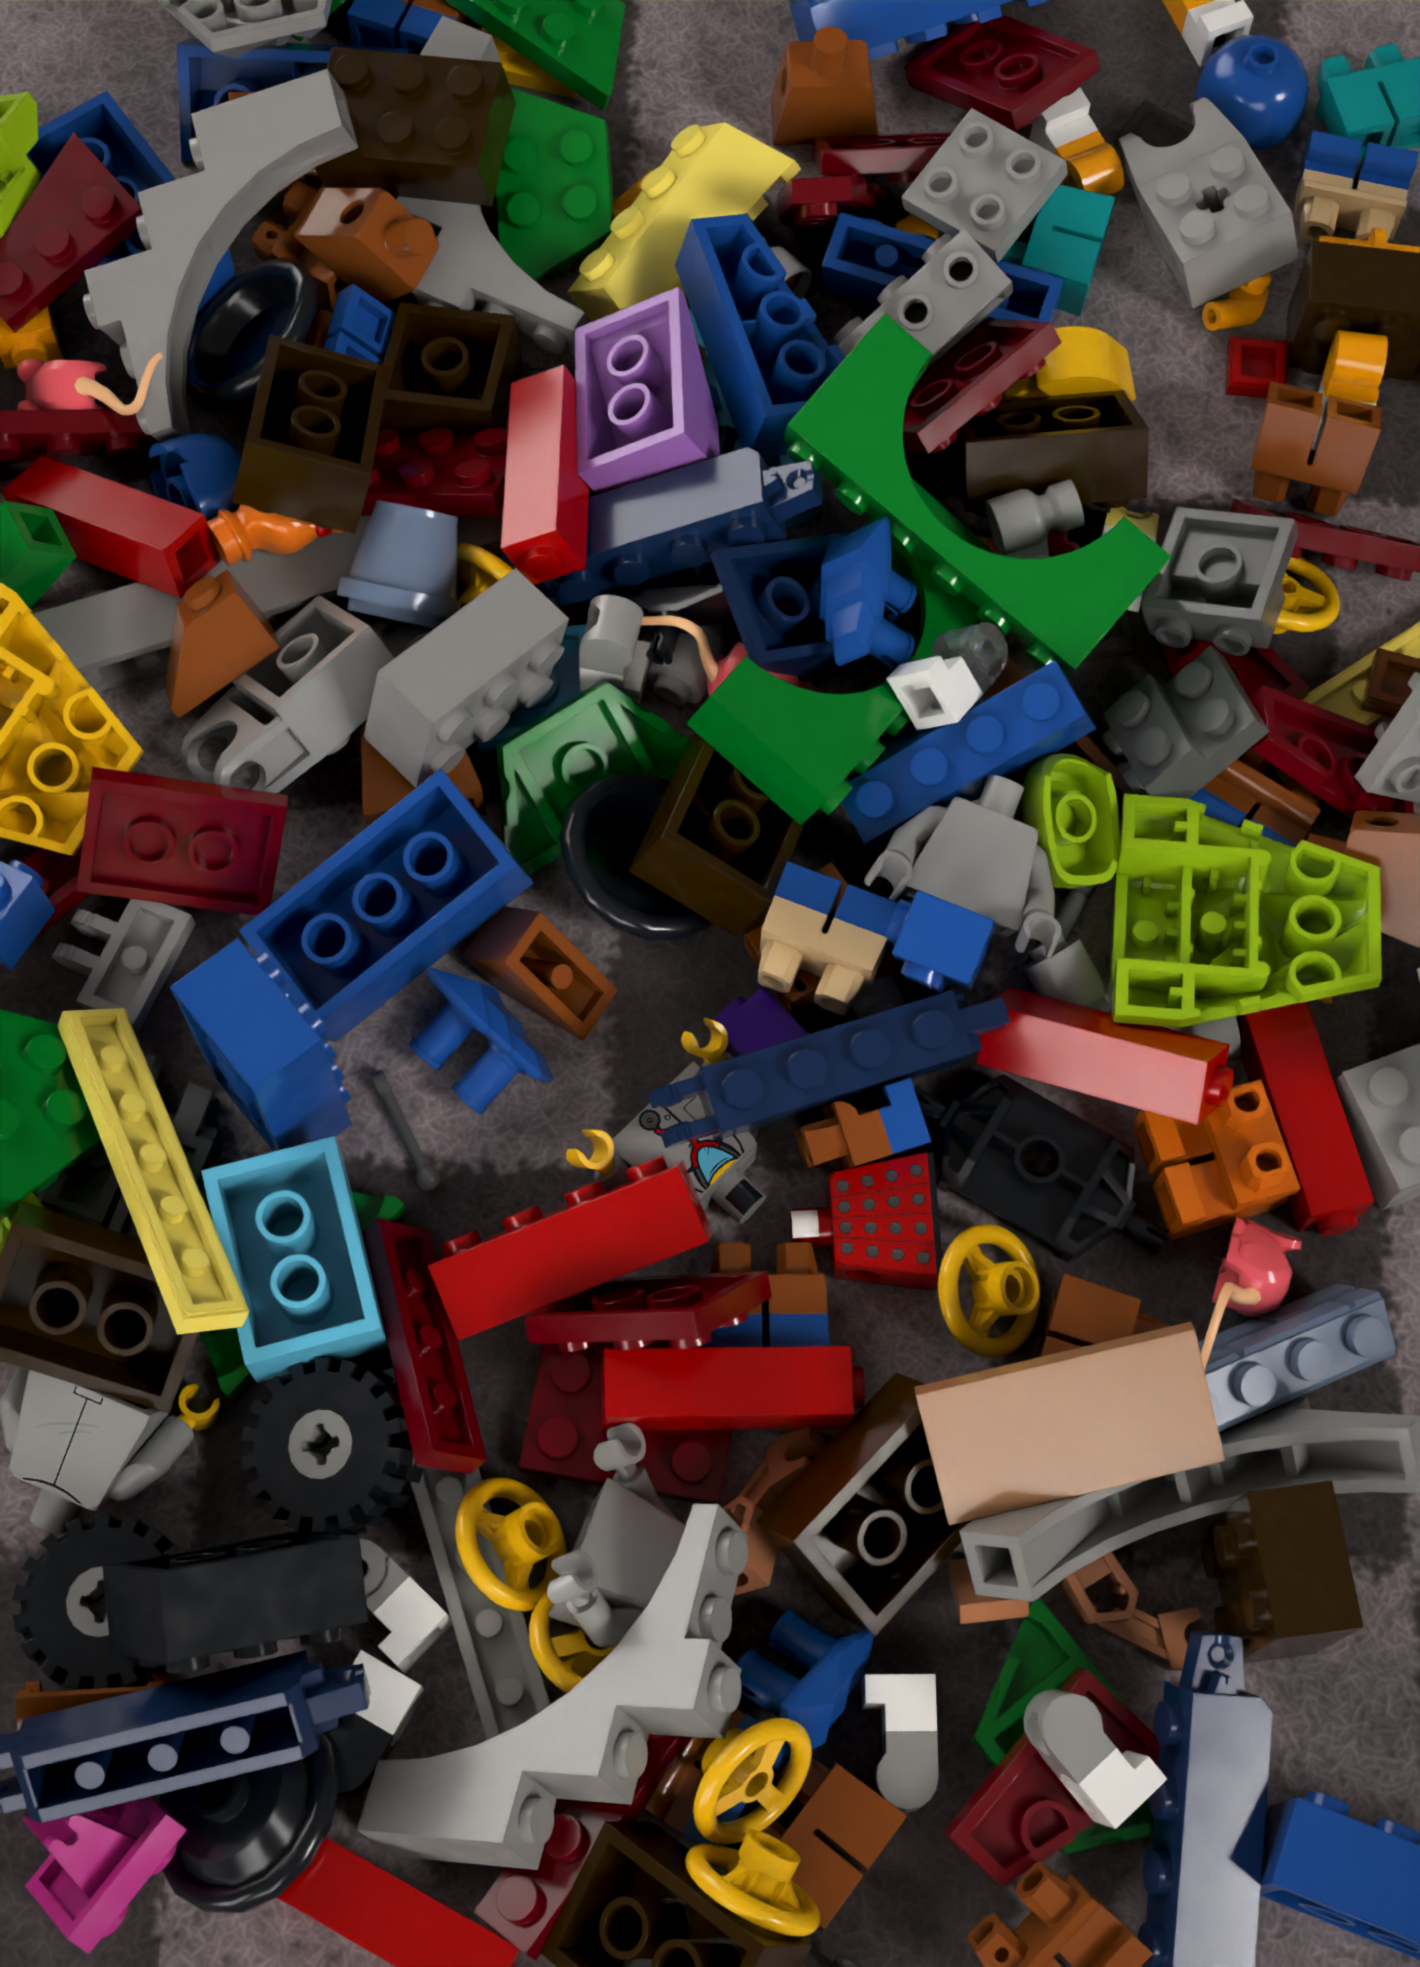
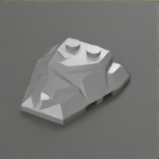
[156,0,332,58]

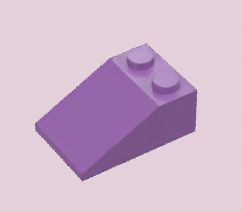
[575,287,720,494]

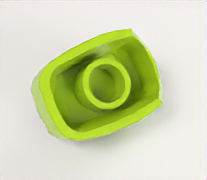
[1021,753,1120,889]

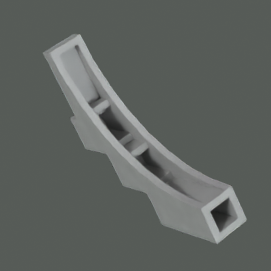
[397,16,588,355]
[83,69,359,442]
[959,1396,1420,1602]
[357,1504,748,1870]

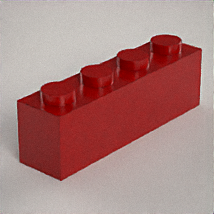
[428,1155,713,1341]

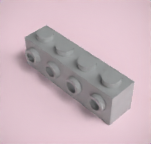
[833,228,1013,369]

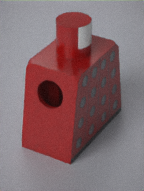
[790,1152,942,1290]

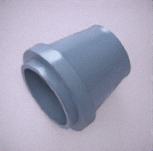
[337,500,463,628]

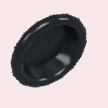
[186,257,318,408]
[559,771,712,941]
[159,1732,340,1913]

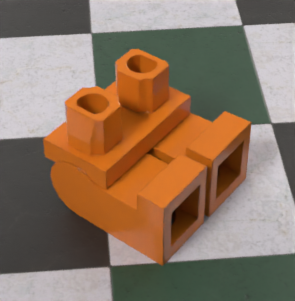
[1132,1079,1301,1240]

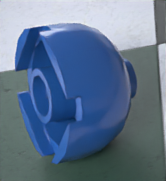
[1195,35,1309,149]
[149,432,241,552]

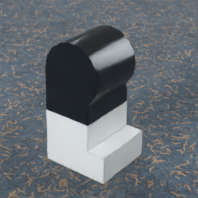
[326,1650,426,1796]

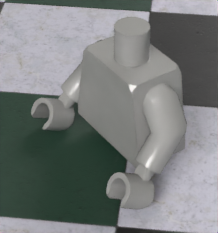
[864,775,1062,959]
[547,1422,685,1647]

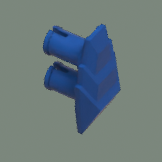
[820,517,917,670]
[409,967,554,1114]
[736,1610,874,1769]

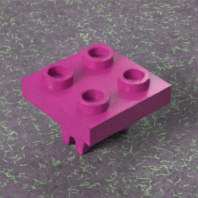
[23,1796,187,1954]

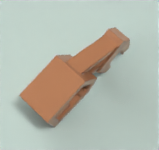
[722,1427,826,1596]
[1058,1552,1202,1671]

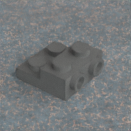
[1141,507,1299,656]
[1102,645,1270,799]

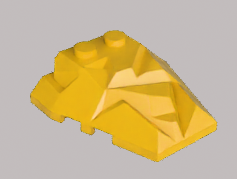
[0,582,144,857]

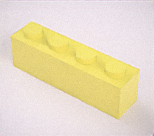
[567,122,801,322]

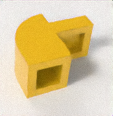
[1001,326,1136,402]

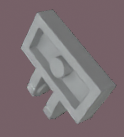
[51,899,195,1033]

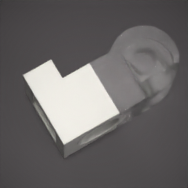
[886,622,1008,730]

